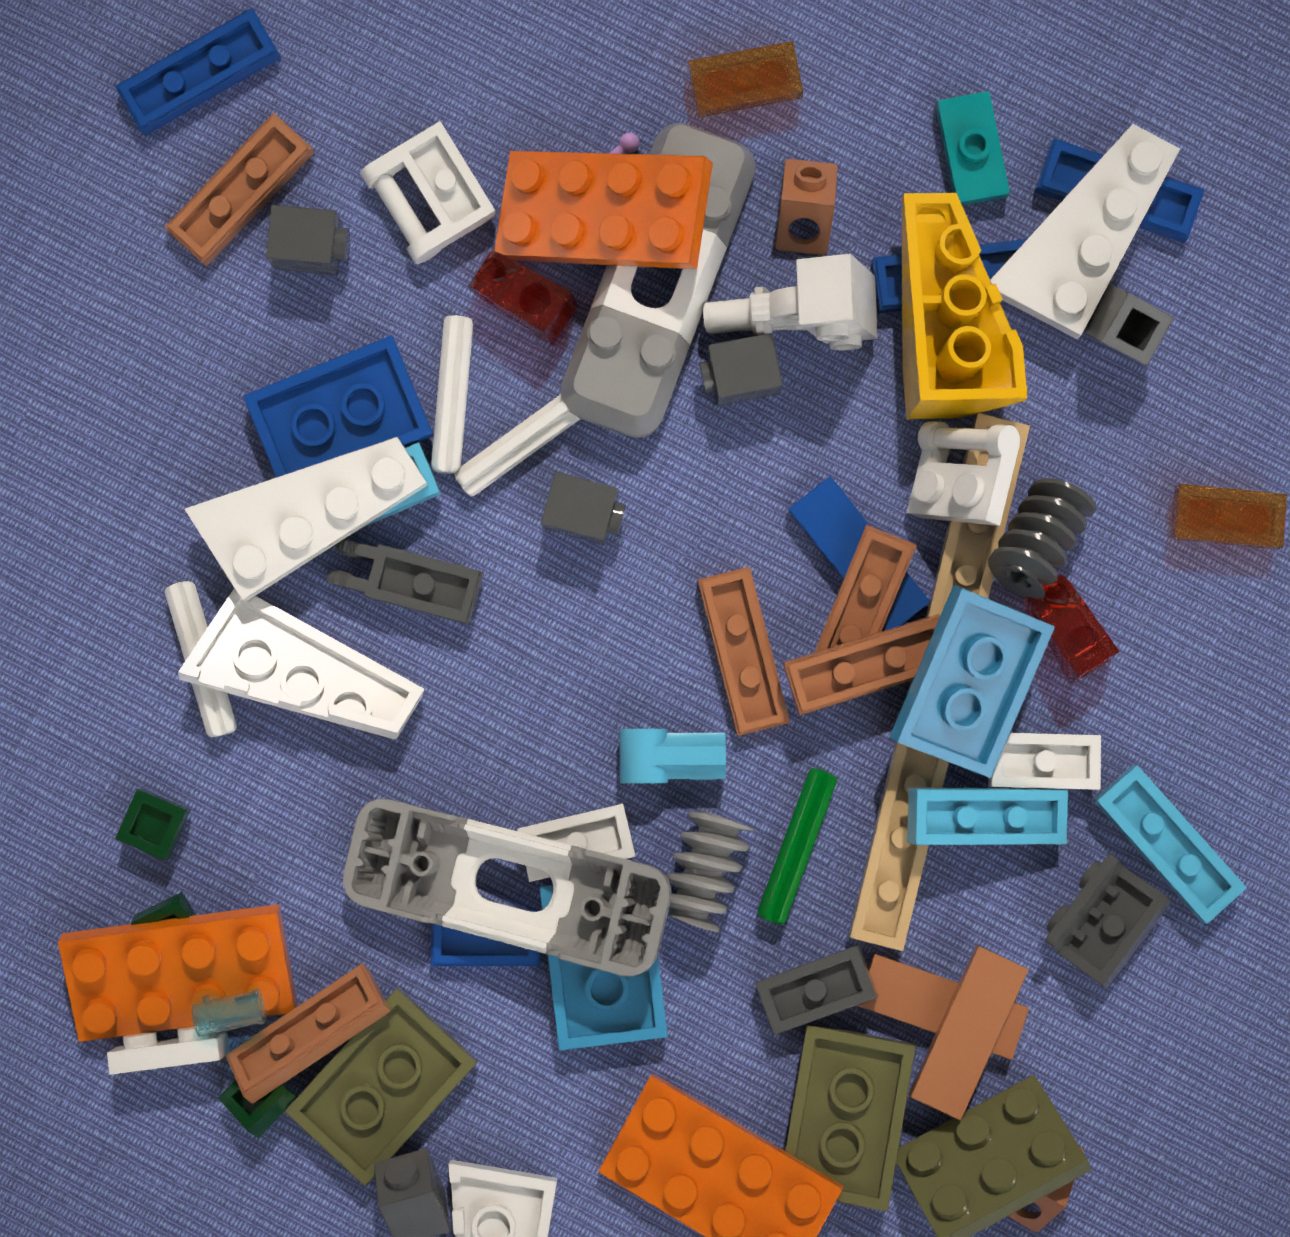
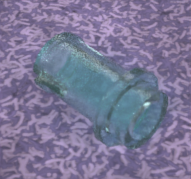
[192,988,266,1040]

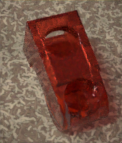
[468,251,578,346]
[1022,574,1120,685]

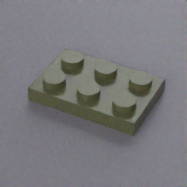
[285,987,478,1186]
[785,1023,916,1212]
[896,1074,1092,1237]

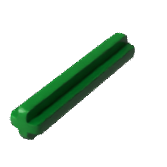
[758,768,837,925]

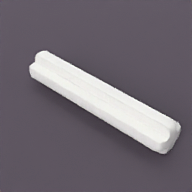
[431,315,473,474]
[454,394,580,496]
[165,581,237,737]

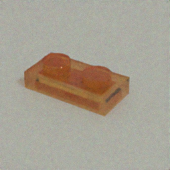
[688,41,803,118]
[1170,484,1287,550]

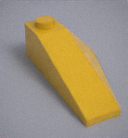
[901,193,1028,420]

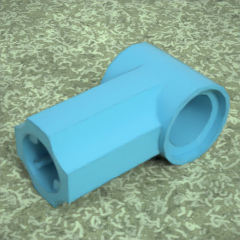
[619,729,726,783]

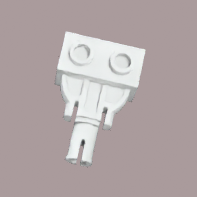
[703,254,878,350]

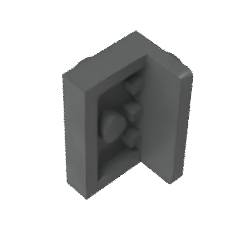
[1045,854,1171,989]

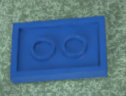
[243,335,434,478]

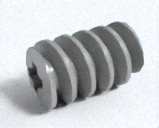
[666,811,755,933]

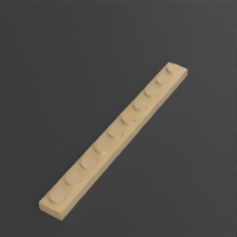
[848,413,1030,951]

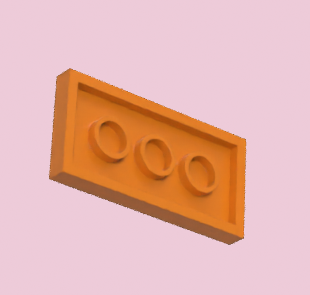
[494,151,713,269]
[58,904,298,1042]
[598,1074,844,1237]

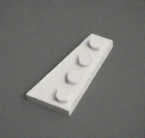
[990,124,1180,339]
[185,437,428,601]
[178,588,424,740]
[448,1159,558,1237]

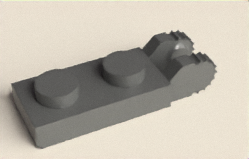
[326,539,484,625]

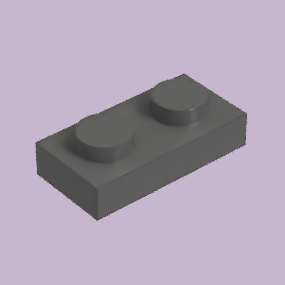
[755,944,878,1035]

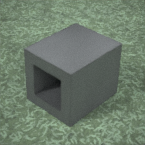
[266,205,350,275]
[1083,284,1174,366]
[699,333,783,407]
[541,471,626,546]
[374,1148,450,1237]

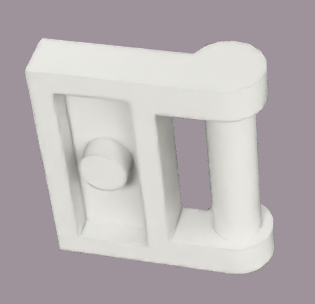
[360,121,497,264]
[907,421,1020,526]

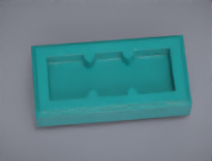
[935,91,1010,206]

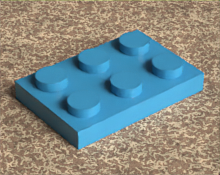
[889,585,1055,778]
[540,884,668,1051]

